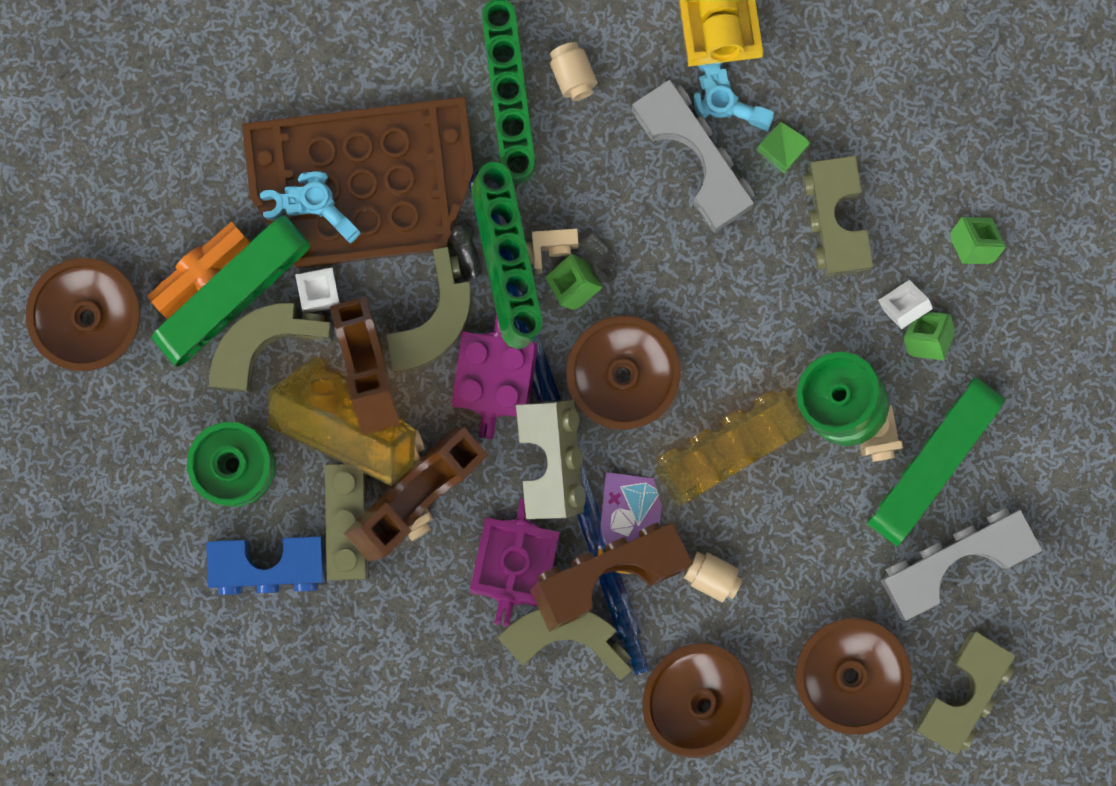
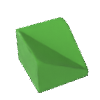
[757,122,811,174]
[950,217,1006,264]
[545,254,603,310]
[903,312,955,360]

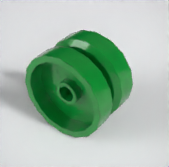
[796,351,890,446]
[186,422,276,507]

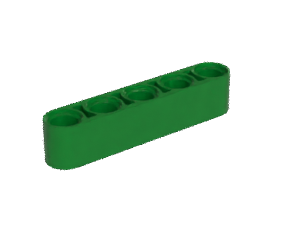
[482,0,535,184]
[471,162,542,349]
[151,216,311,368]
[866,376,1006,547]

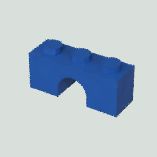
[206,536,326,595]

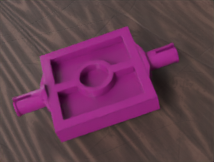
[451,313,538,439]
[470,499,560,626]

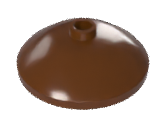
[26,258,140,372]
[566,316,681,430]
[795,619,911,735]
[642,643,753,758]

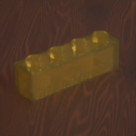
[269,356,416,486]
[653,389,809,509]

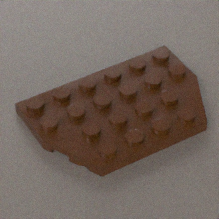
[242,97,474,269]

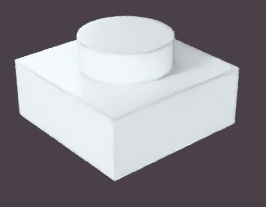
[295,268,340,314]
[878,280,933,329]

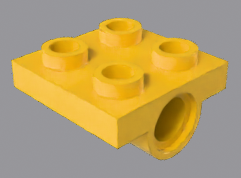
[679,0,763,67]

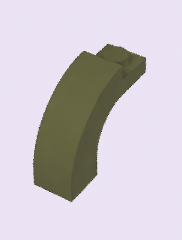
[386,247,472,375]
[209,303,334,393]
[497,610,632,680]

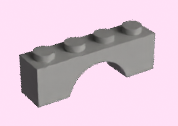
[631,79,755,233]
[881,507,1042,621]

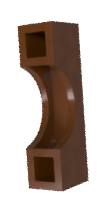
[330,296,400,436]
[344,427,488,562]
[530,522,693,632]

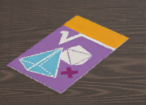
[598,472,662,574]

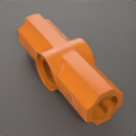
[147,221,250,319]

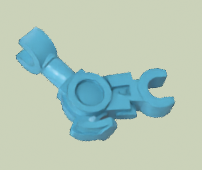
[694,63,774,132]
[260,171,362,244]

